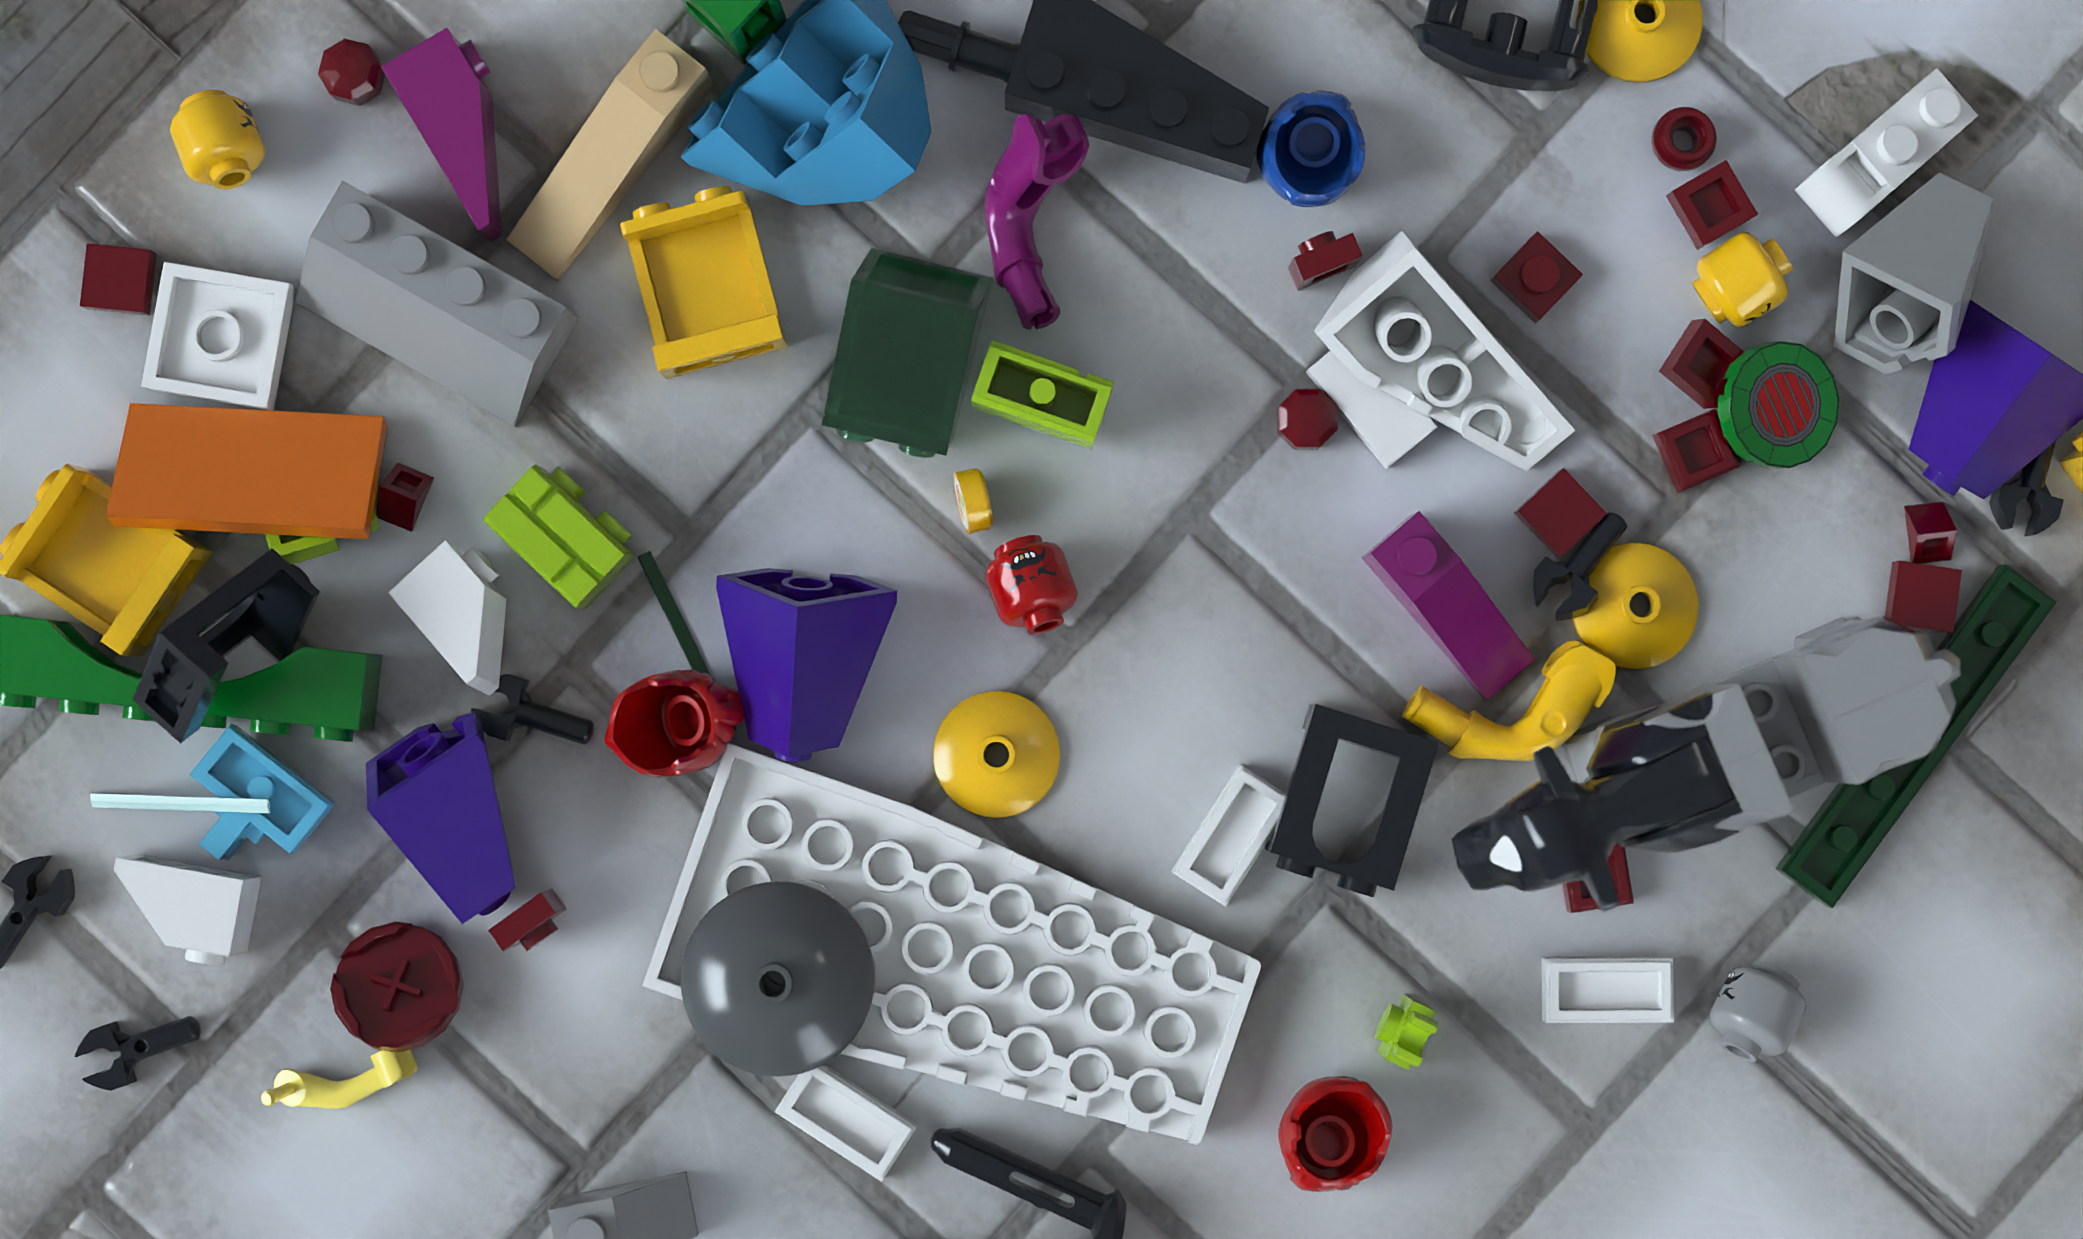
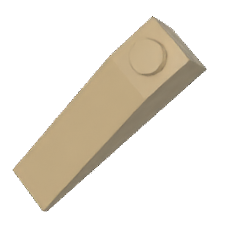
[506,28,714,281]

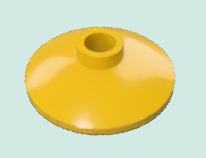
[1576,0,1703,83]
[1572,543,1699,669]
[933,691,1060,818]

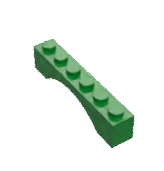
[0,615,383,742]

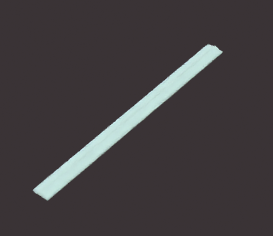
[90,793,271,813]

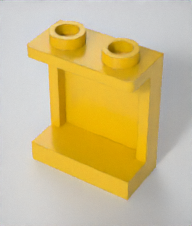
[620,186,788,379]
[0,463,213,657]

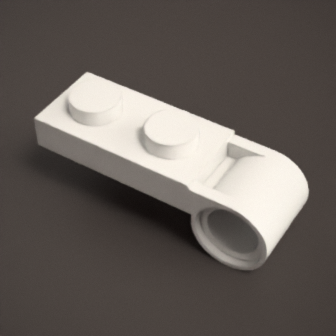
[1794,68,1978,238]

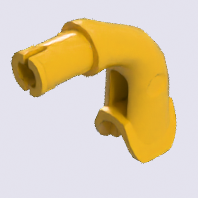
[1402,640,1616,761]

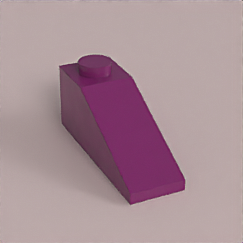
[381,28,502,242]
[1361,511,1535,701]

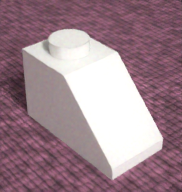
[388,540,507,696]
[114,854,262,965]

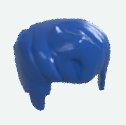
[1257,90,1366,207]

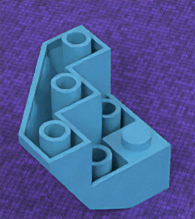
[681,0,932,206]

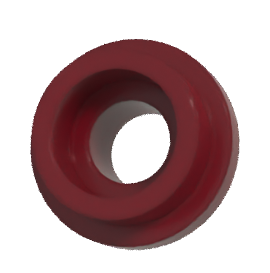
[1651,107,1717,171]

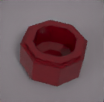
[318,38,385,106]
[1277,389,1338,450]

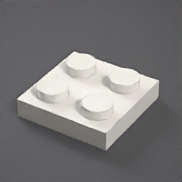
[141,262,296,411]

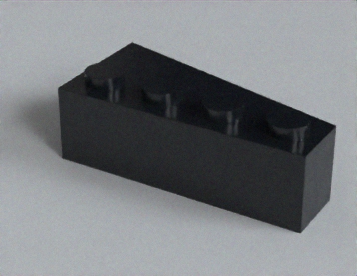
[1004,0,1269,184]

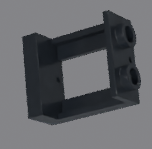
[132,548,320,744]
[1265,704,1439,898]

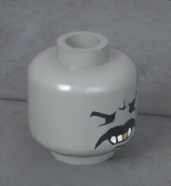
[1709,961,1807,1062]

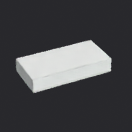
[1306,351,1437,469]
[1171,765,1286,907]
[1541,956,1674,1023]
[774,1064,918,1182]

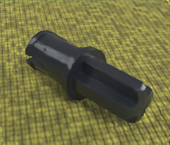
[898,10,1020,83]

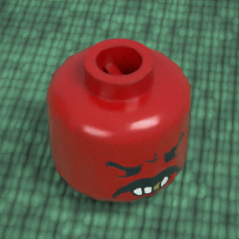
[985,535,1078,635]

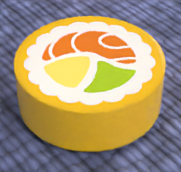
[953,468,993,534]

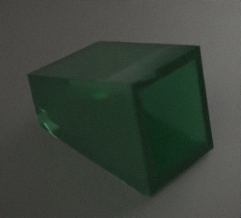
[822,248,993,458]

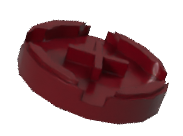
[330,921,464,1052]

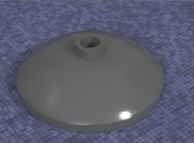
[680,881,875,1077]

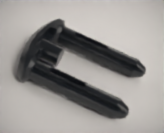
[1412,0,1598,91]
[930,1128,1127,1239]

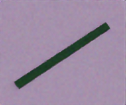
[637,551,737,730]

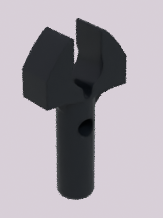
[1989,441,2064,537]
[1533,512,1627,621]
[471,674,594,745]
[0,855,75,969]
[75,1016,201,1091]

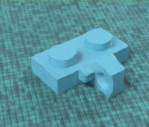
[189,724,336,861]

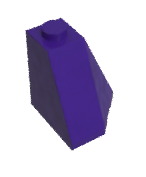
[1908,299,2083,500]
[716,568,898,762]
[366,712,516,924]

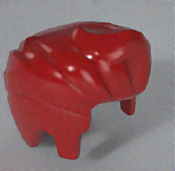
[604,670,744,778]
[1278,1076,1393,1192]

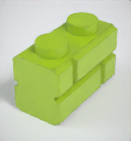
[971,340,1114,450]
[483,464,636,610]

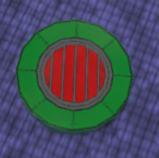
[1717,341,1840,469]

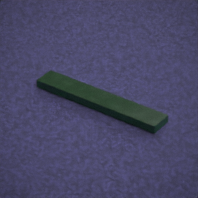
[1775,564,2057,908]

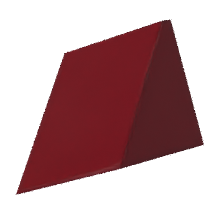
[376,463,434,532]
[1904,502,1957,563]

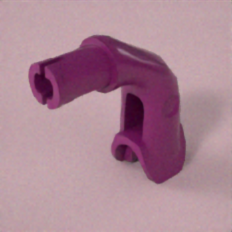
[984,113,1090,330]

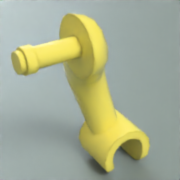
[261,1050,417,1109]

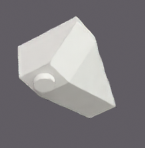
[1314,230,1575,472]

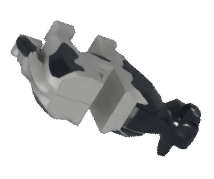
[1452,616,1960,912]

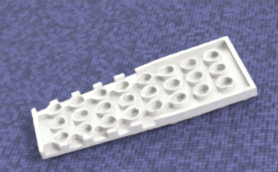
[642,743,1261,1145]

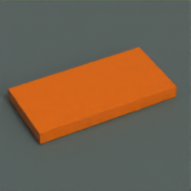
[106,403,388,540]

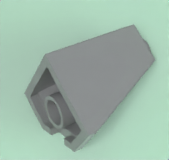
[1834,173,1994,375]

